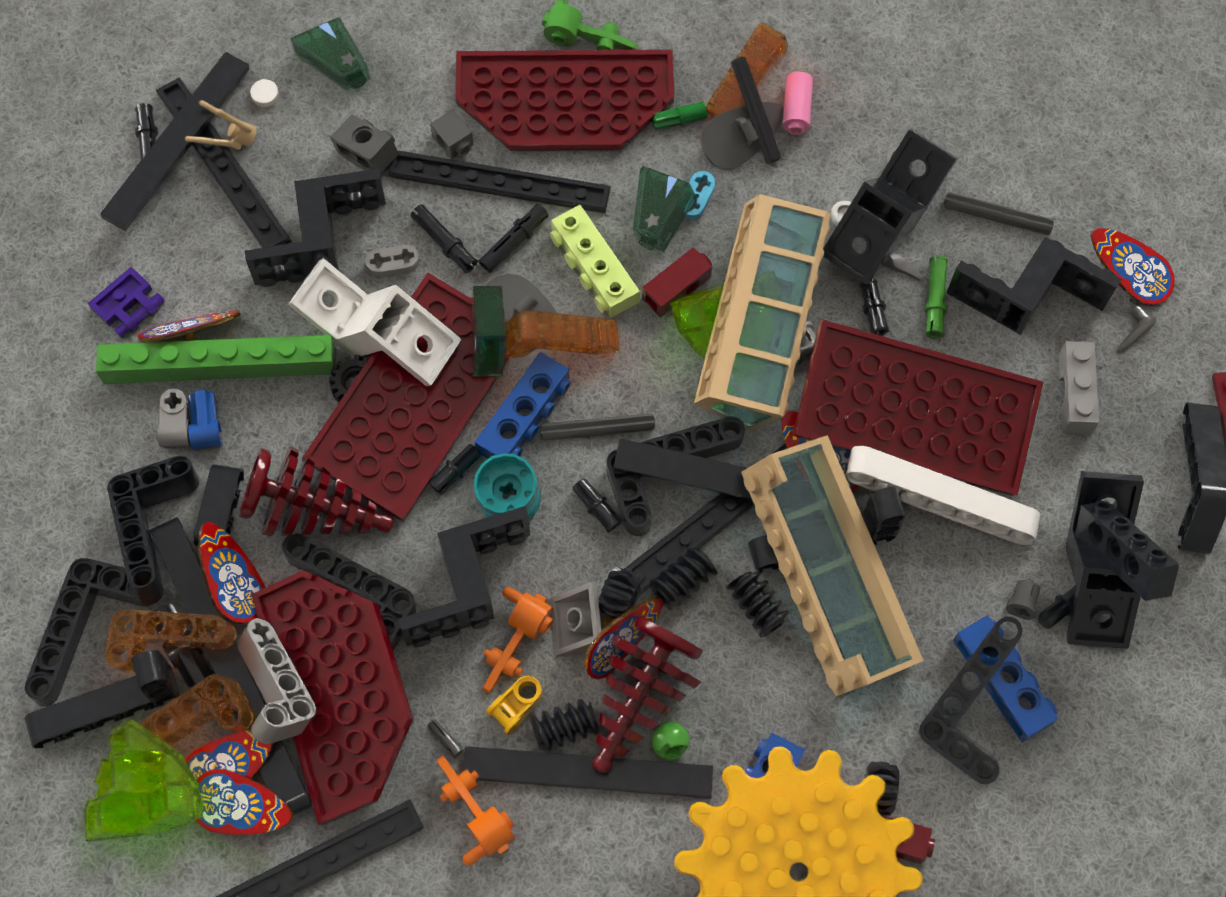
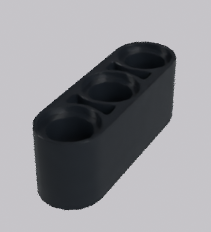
[193,464,244,547]

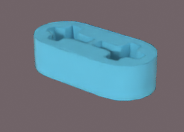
[679,171,715,221]

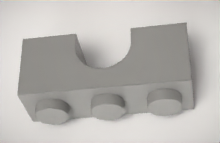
[1058,341,1099,435]

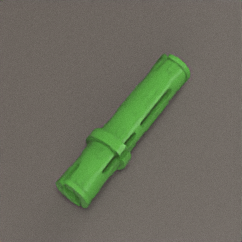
[924,255,948,339]

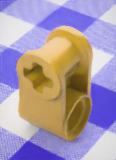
[486,676,543,735]

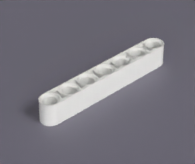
[845,446,1040,545]

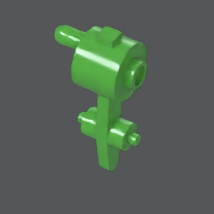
[542,0,637,50]

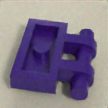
[88,267,165,339]

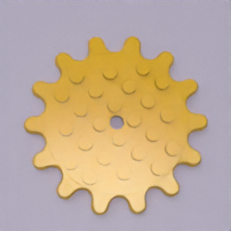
[674,746,923,897]

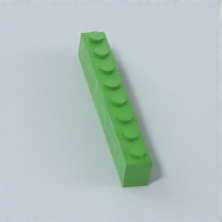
[96,335,335,384]

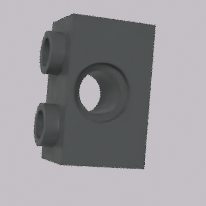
[330,114,399,174]

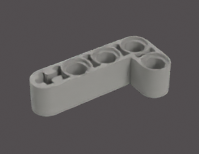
[237,619,316,744]

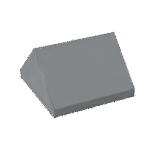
[550,581,602,656]

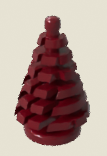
[239,446,394,536]
[592,616,703,773]

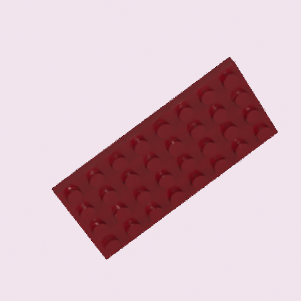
[302,273,526,522]
[792,319,1044,496]

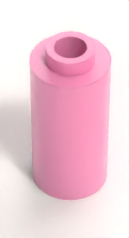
[783,72,813,135]

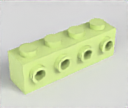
[550,205,640,318]

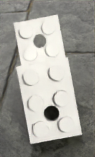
[288,258,462,386]

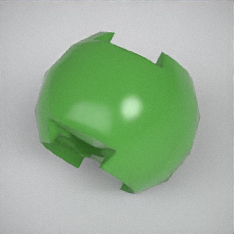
[651,721,690,761]

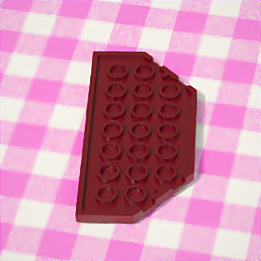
[456,50,674,151]
[251,570,414,825]

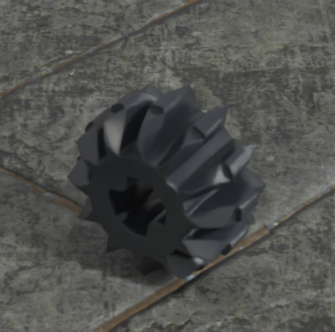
[599,567,642,620]
[864,761,900,816]

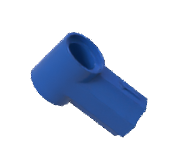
[188,390,223,450]

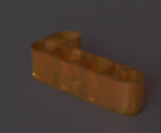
[706,22,788,117]
[502,311,620,358]
[105,609,236,673]
[125,674,255,757]

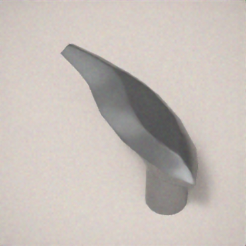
[882,252,922,281]
[1117,306,1157,352]

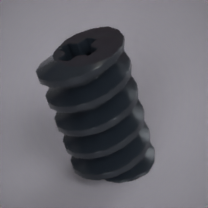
[650,548,718,611]
[727,570,789,638]
[530,699,599,751]

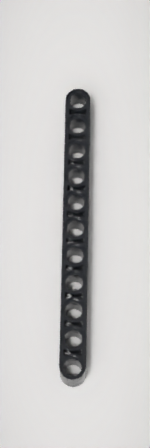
[150,517,312,817]

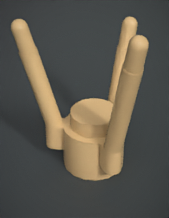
[185,100,257,150]

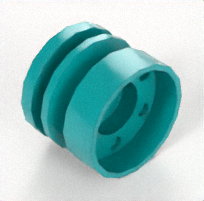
[474,453,541,520]

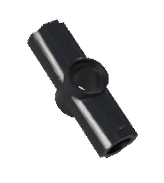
[149,603,216,695]

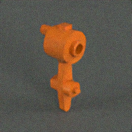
[482,587,554,694]
[436,756,515,866]

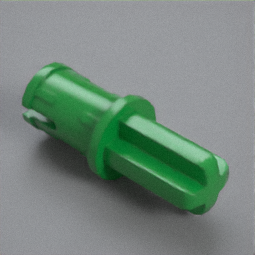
[652,101,707,129]

